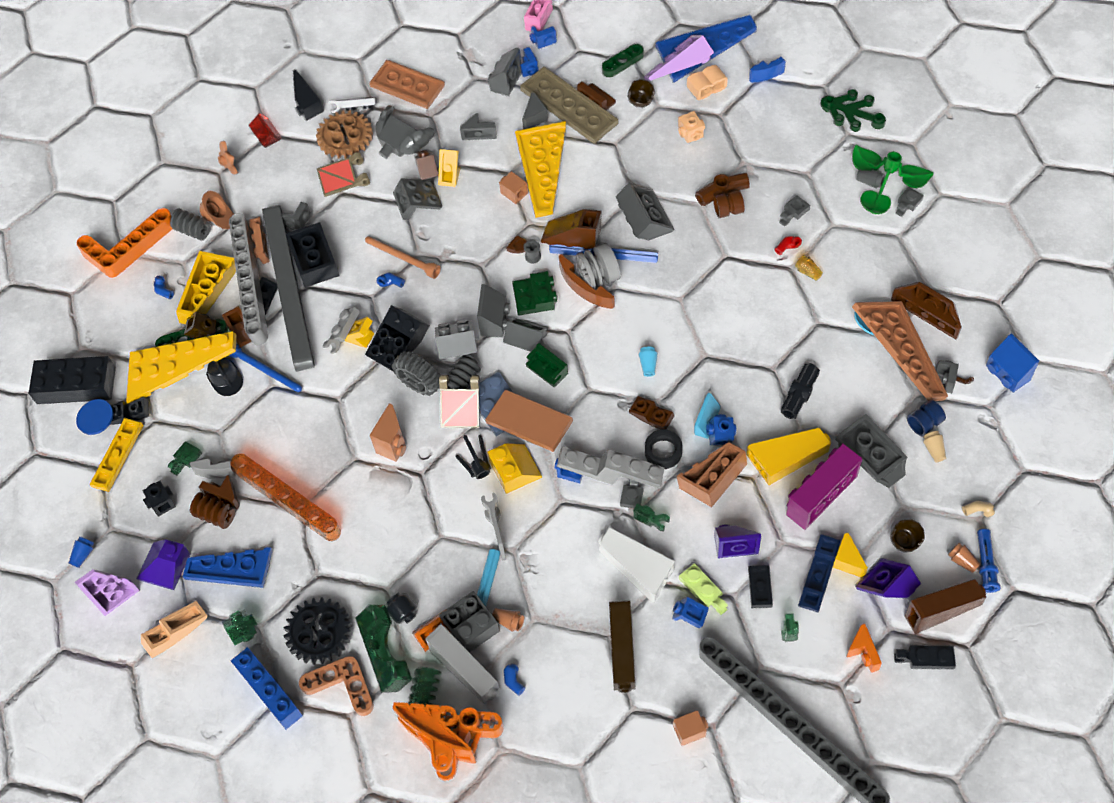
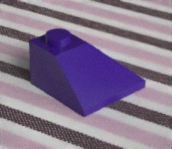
[714,524,761,559]
[136,539,191,590]
[855,558,921,598]

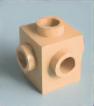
[678,111,705,143]

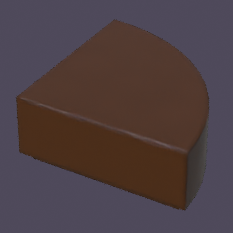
[506,235,527,254]

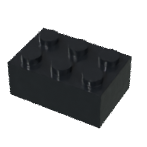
[285,222,340,288]

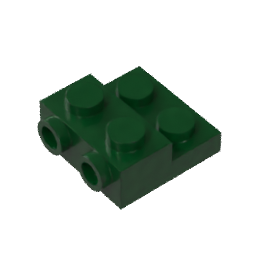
[512,271,557,316]

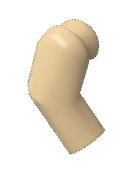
[962,500,995,517]

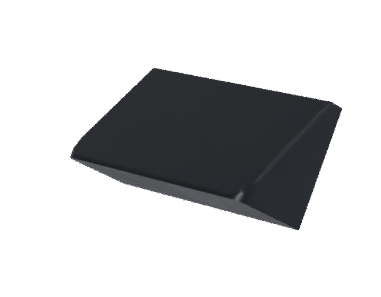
[260,276,278,315]

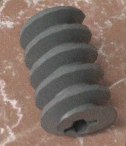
[170,208,211,241]
[448,354,481,389]

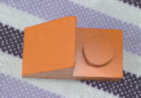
[847,624,882,673]

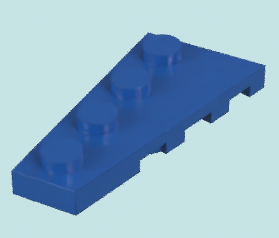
[182,547,273,588]

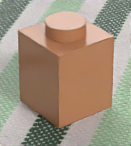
[499,171,528,204]
[673,710,708,746]

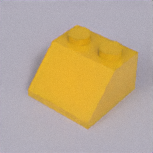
[487,443,542,494]

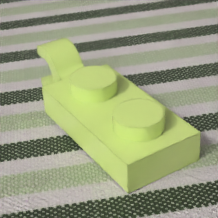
[679,563,728,615]

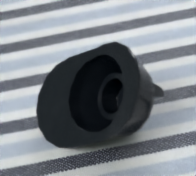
[206,358,243,396]

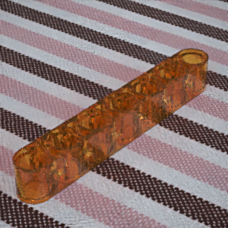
[231,454,341,541]

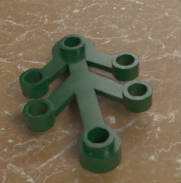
[820,89,886,132]

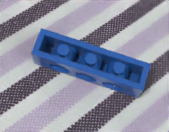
[230,647,303,730]

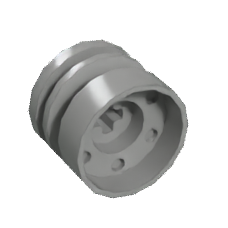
[576,243,621,289]

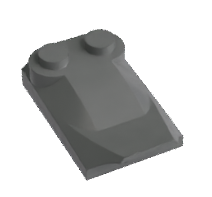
[835,414,908,488]

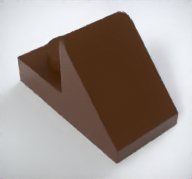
[222,306,252,348]
[199,475,240,510]

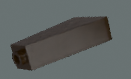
[609,601,635,693]

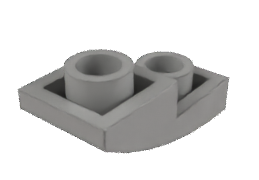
[190,458,236,478]

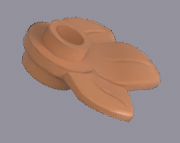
[218,141,238,175]

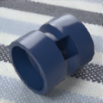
[907,400,946,436]

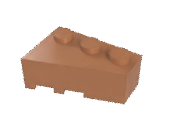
[677,442,747,507]

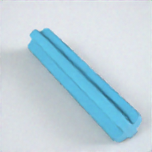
[477,549,500,607]

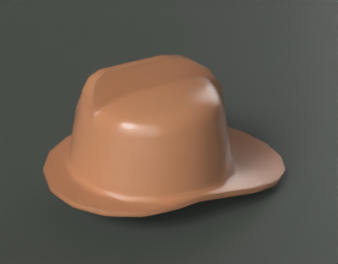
[199,191,234,230]

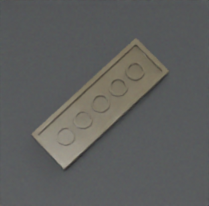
[520,67,618,144]

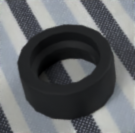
[645,429,682,469]

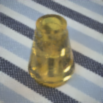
[795,255,823,281]

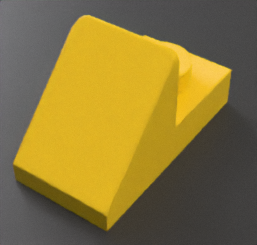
[438,149,460,187]
[345,317,374,348]

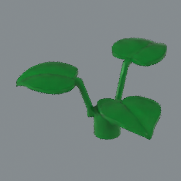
[852,145,934,215]

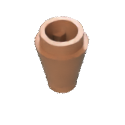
[948,543,980,573]
[492,608,524,632]

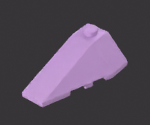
[644,35,714,80]
[75,569,139,616]

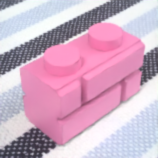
[524,0,553,32]

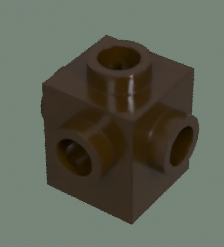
[184,311,216,339]

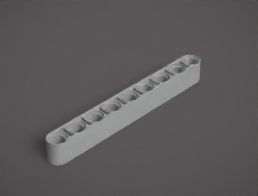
[229,213,268,345]

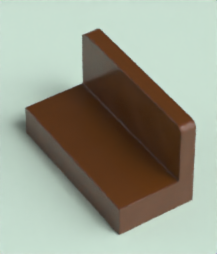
[577,81,616,111]

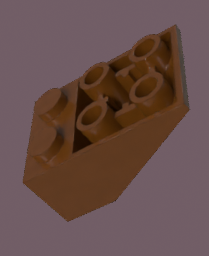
[541,209,602,249]

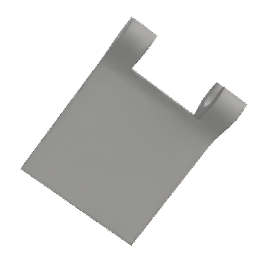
[481,493,506,561]

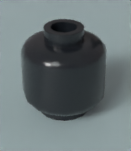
[386,592,417,624]

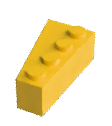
[176,251,236,324]

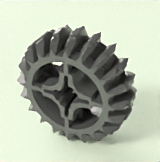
[392,351,441,396]

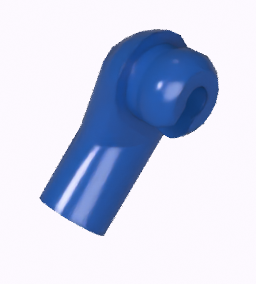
[376,273,405,288]
[504,663,525,696]

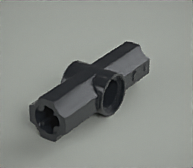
[781,363,820,419]

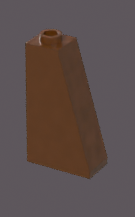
[904,579,986,635]

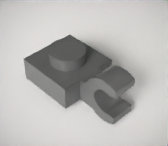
[895,187,924,217]
[779,195,811,226]
[620,479,643,509]

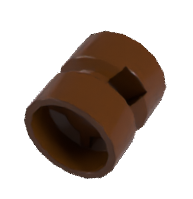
[713,190,745,219]

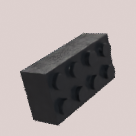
[28,356,116,404]

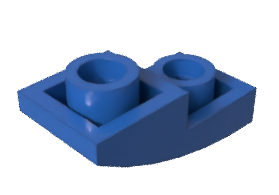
[749,57,786,83]

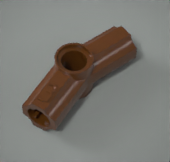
[695,173,750,206]

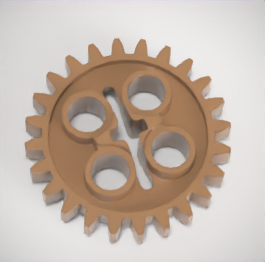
[316,110,373,159]

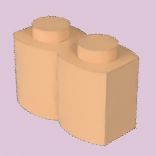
[687,65,728,100]

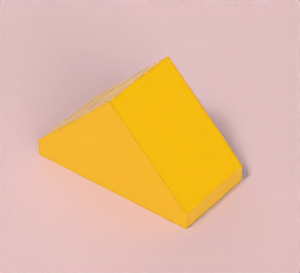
[833,533,868,578]

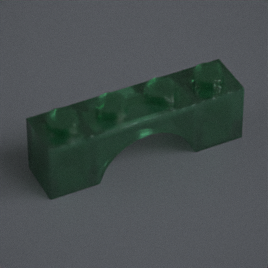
[355,605,412,693]

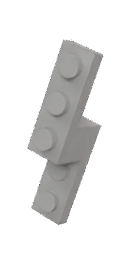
[557,446,664,488]

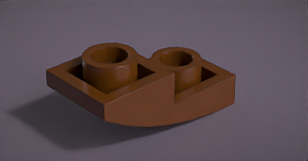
[629,396,674,430]

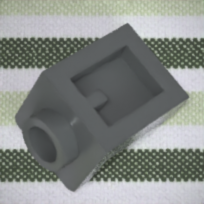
[936,360,959,394]

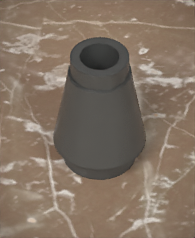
[856,170,885,189]

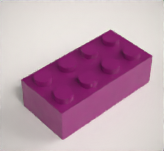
[786,444,863,530]

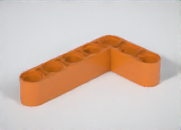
[76,208,172,278]

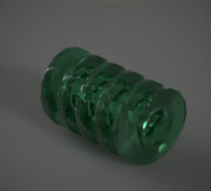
[408,667,442,707]

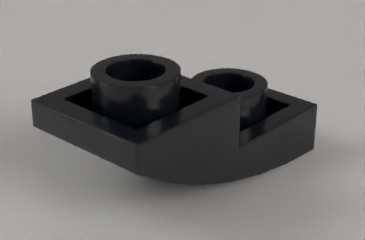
[110,397,149,425]

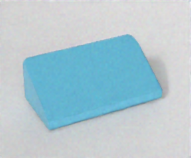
[694,393,721,439]

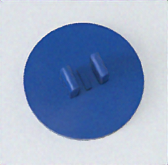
[76,399,114,435]

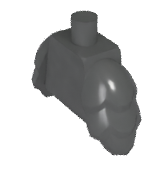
[375,105,435,159]

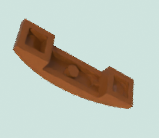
[558,254,615,309]

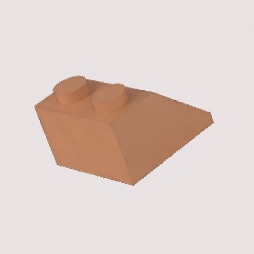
[370,403,406,462]

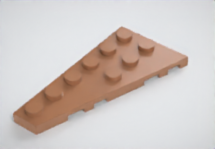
[852,301,948,401]

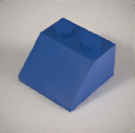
[986,333,1039,393]

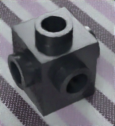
[142,481,176,517]

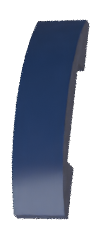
[798,534,841,613]

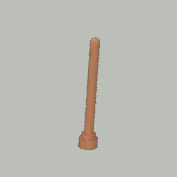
[365,236,441,279]

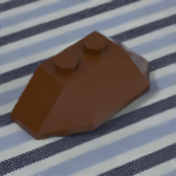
[891,282,962,340]

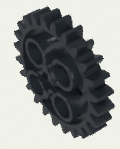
[283,597,353,665]

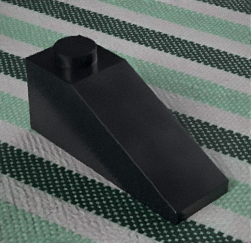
[293,69,324,121]

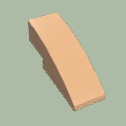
[141,601,207,658]

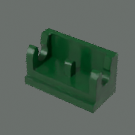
[526,343,568,388]

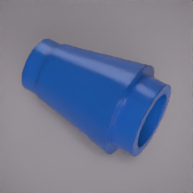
[68,536,94,568]

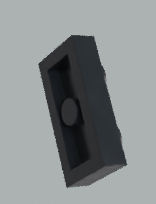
[748,565,773,608]

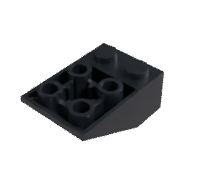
[365,305,430,371]

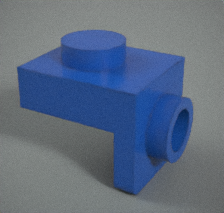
[529,26,557,49]

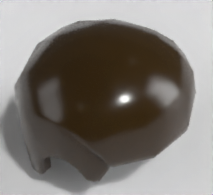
[627,79,655,108]
[890,519,925,553]

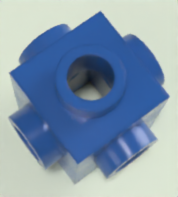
[706,414,736,446]

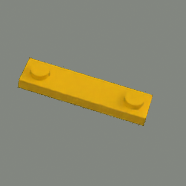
[90,418,144,492]

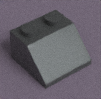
[488,47,521,96]
[477,284,510,337]

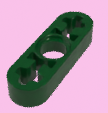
[602,44,644,78]

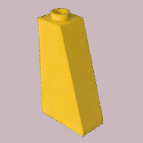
[746,428,831,485]

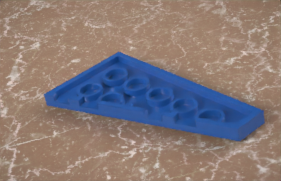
[655,15,757,83]

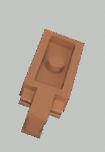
[249,217,270,264]

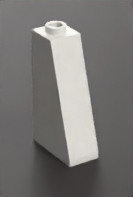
[598,527,675,603]

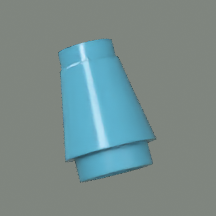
[638,347,658,377]

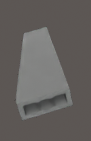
[426,624,499,704]

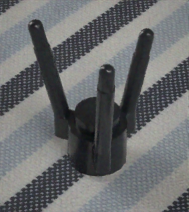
[456,435,491,479]

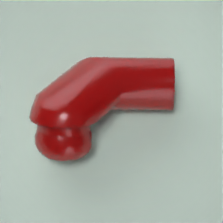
[774,236,802,255]

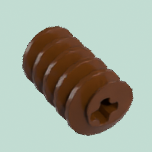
[190,492,236,529]

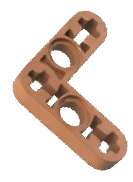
[299,656,374,716]

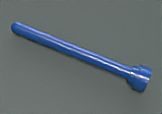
[228,344,302,392]

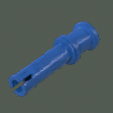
[977,529,1001,593]

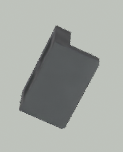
[503,318,548,352]

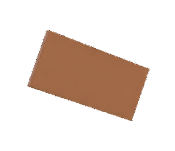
[369,60,445,109]
[485,390,573,452]

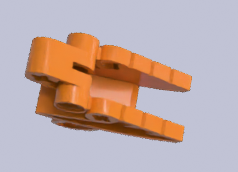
[393,702,504,781]

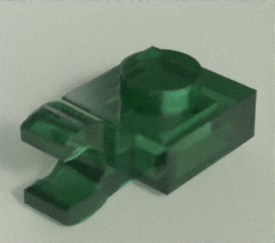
[168,441,202,476]
[633,503,670,531]
[781,614,799,642]

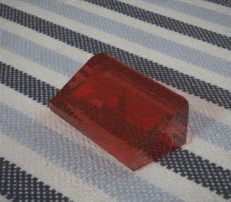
[248,113,282,148]

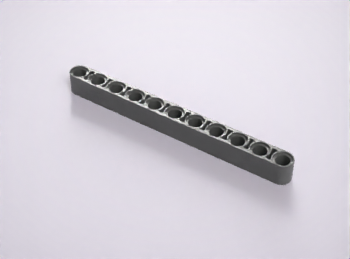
[262,205,315,372]
[699,637,890,803]

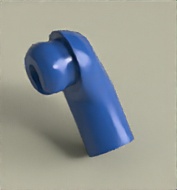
[153,275,174,299]

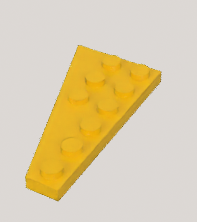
[515,121,566,218]
[126,331,236,403]

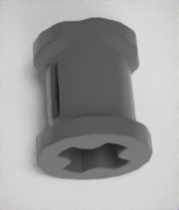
[524,240,541,264]

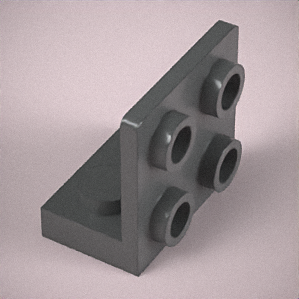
[393,178,442,220]

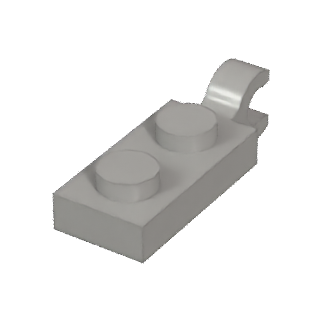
[323,307,360,354]

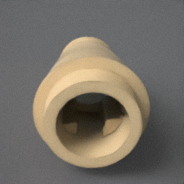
[923,431,946,462]

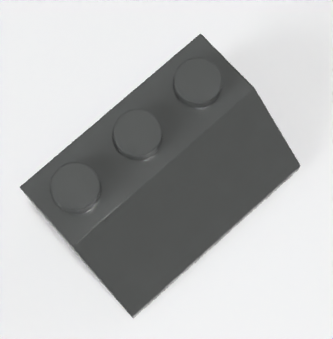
[615,182,674,241]

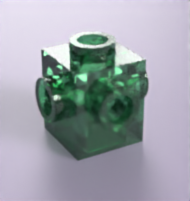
[222,609,257,646]

